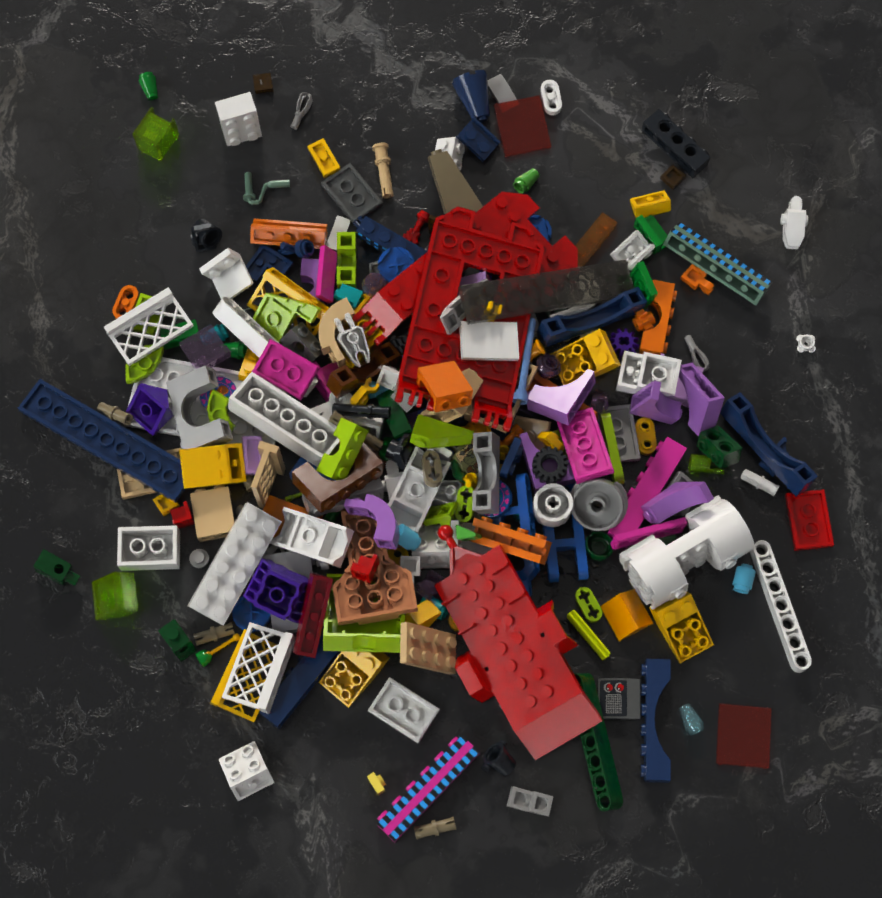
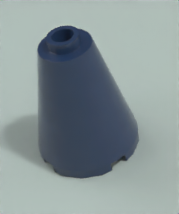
[452,70,490,123]

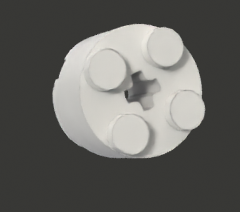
[532,483,573,527]

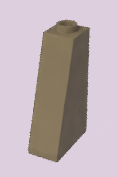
[428,149,483,214]

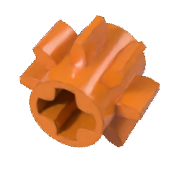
[632,309,656,332]

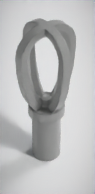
[291,92,313,130]
[684,335,709,372]

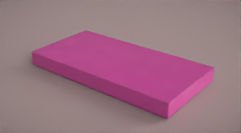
[556,407,614,484]

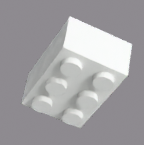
[215,92,262,146]
[117,525,180,571]

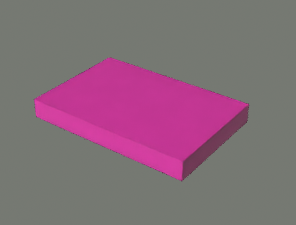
[252,339,320,400]

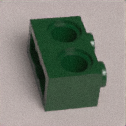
[697,425,742,469]

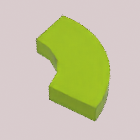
[126,345,164,384]
[207,389,236,433]

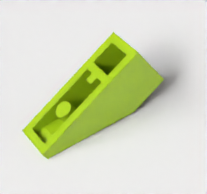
[410,414,474,449]

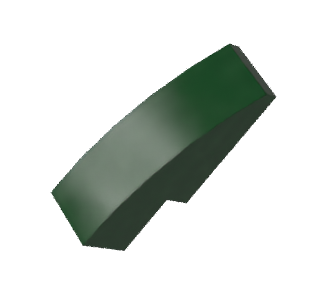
[376,389,412,440]

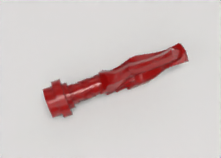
[402,210,430,245]

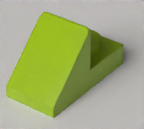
[423,501,459,526]

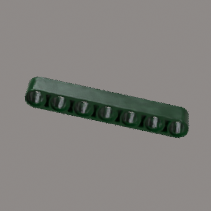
[574,673,623,811]

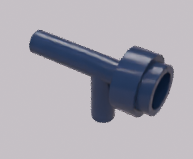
[277,239,314,258]

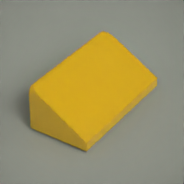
[630,190,671,218]

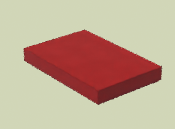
[785,489,834,551]

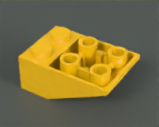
[549,329,621,385]
[179,443,246,489]
[649,592,714,663]
[319,651,389,708]

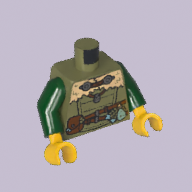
[449,440,509,488]

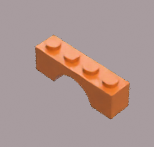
[639,280,677,355]

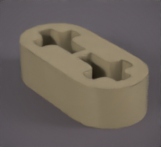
[421,450,443,488]

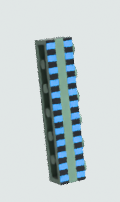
[663,222,773,305]

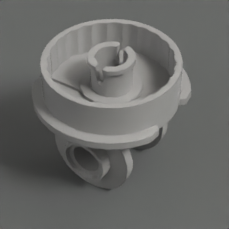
[570,478,628,531]

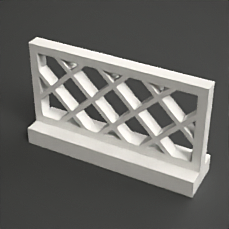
[104,287,194,366]
[222,622,295,714]

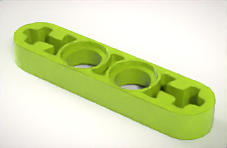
[600,412,624,484]

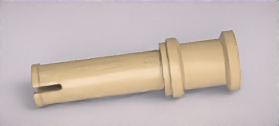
[372,142,394,199]

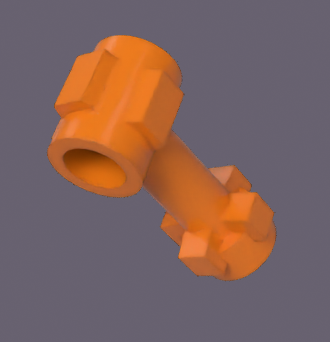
[500,423,524,456]

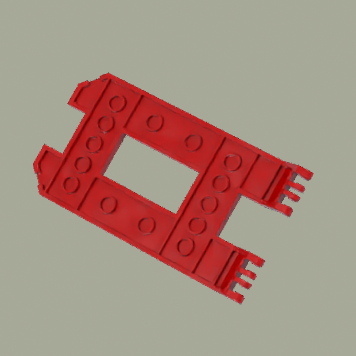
[352,192,578,401]
[395,206,544,432]

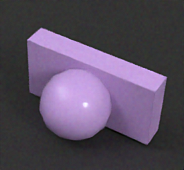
[241,436,262,475]

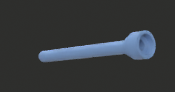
[512,317,536,405]

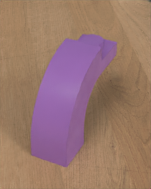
[344,494,400,550]

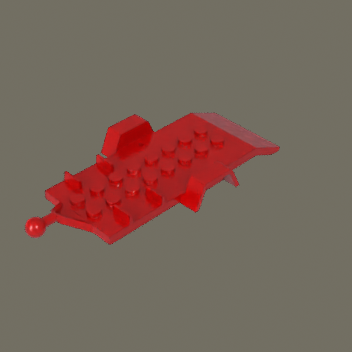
[434,525,602,760]

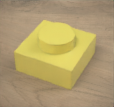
[367,772,386,796]

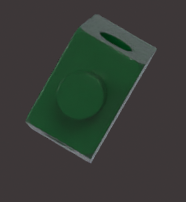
[33,549,81,586]
[158,619,197,662]

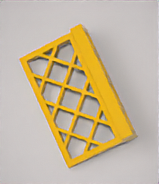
[247,267,329,336]
[210,629,277,723]

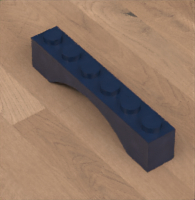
[536,287,647,347]
[720,392,818,497]
[640,659,671,783]

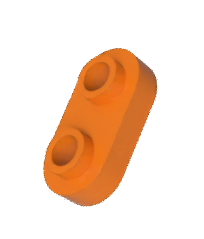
[112,285,139,319]

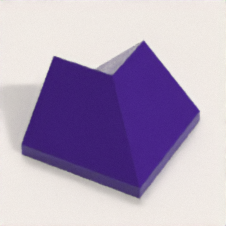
[126,383,174,436]

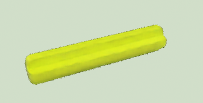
[567,610,611,660]

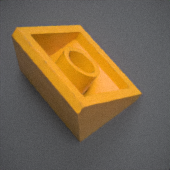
[600,589,653,641]

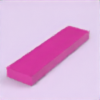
[610,517,688,550]

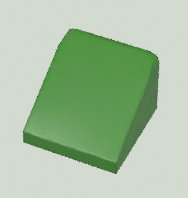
[455,525,482,541]

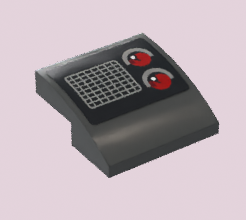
[598,678,641,720]

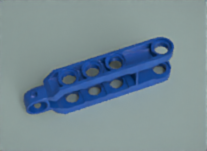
[491,473,540,597]
[542,483,589,583]

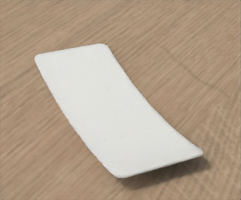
[326,216,350,250]

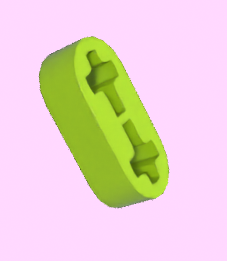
[455,485,475,522]
[575,587,602,623]

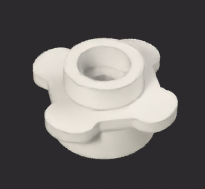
[796,334,816,353]

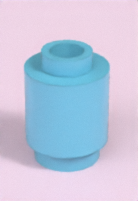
[398,524,421,551]
[732,564,756,594]

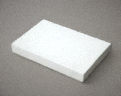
[459,321,519,361]
[368,677,440,743]

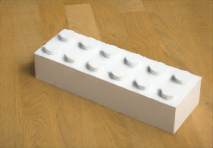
[228,372,340,467]
[187,502,282,626]

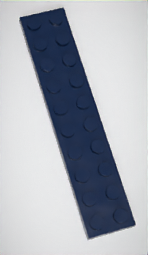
[17,379,185,503]

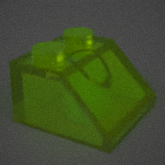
[92,572,138,620]

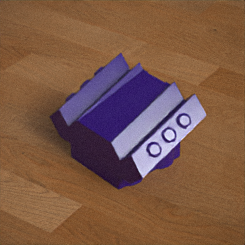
[243,558,309,623]

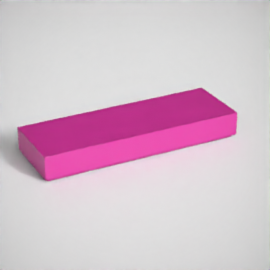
[316,245,337,304]

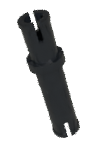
[332,403,391,419]

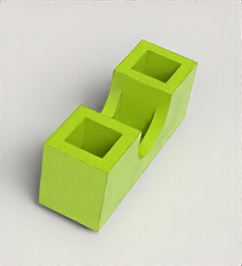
[337,232,357,289]
[316,417,369,480]

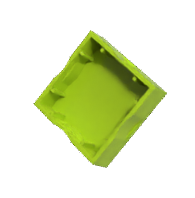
[323,574,405,653]

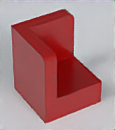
[170,501,195,529]
[350,554,380,583]

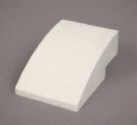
[615,351,682,396]

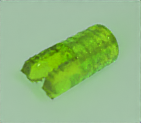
[689,454,724,474]

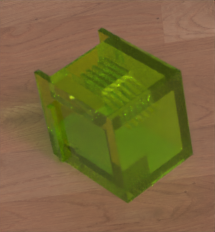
[133,107,179,161]

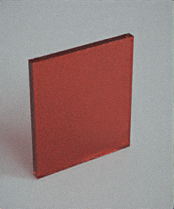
[494,95,551,157]
[716,703,771,769]

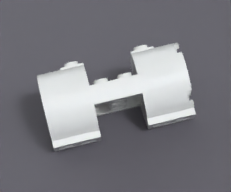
[619,495,754,610]

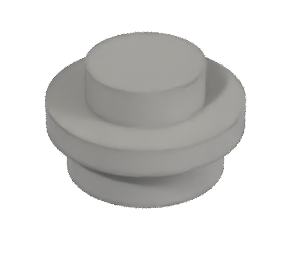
[189,549,209,568]

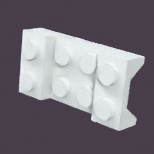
[388,446,451,533]
[270,507,354,568]

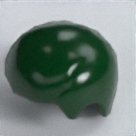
[585,532,614,561]

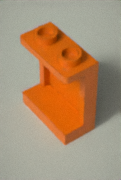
[416,361,473,412]

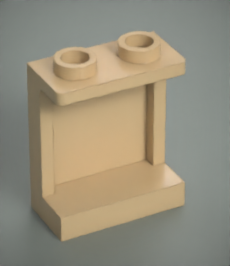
[190,485,235,542]

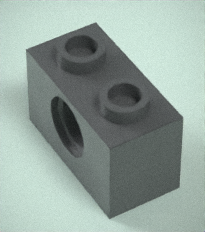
[279,322,323,362]

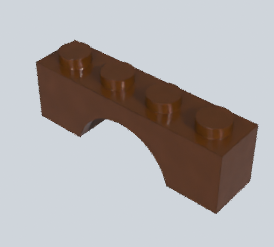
[326,341,401,399]

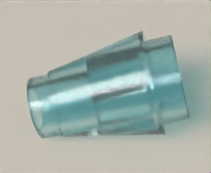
[679,704,704,735]

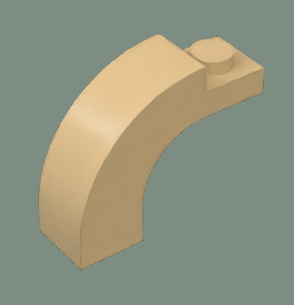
[319,297,355,368]

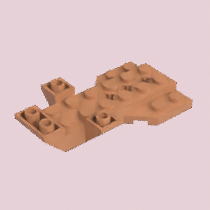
[332,509,418,626]

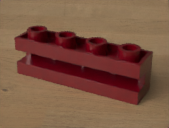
[292,573,333,658]

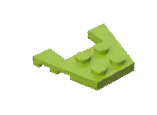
[253,293,322,344]

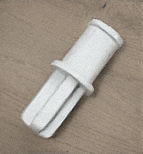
[741,469,779,496]

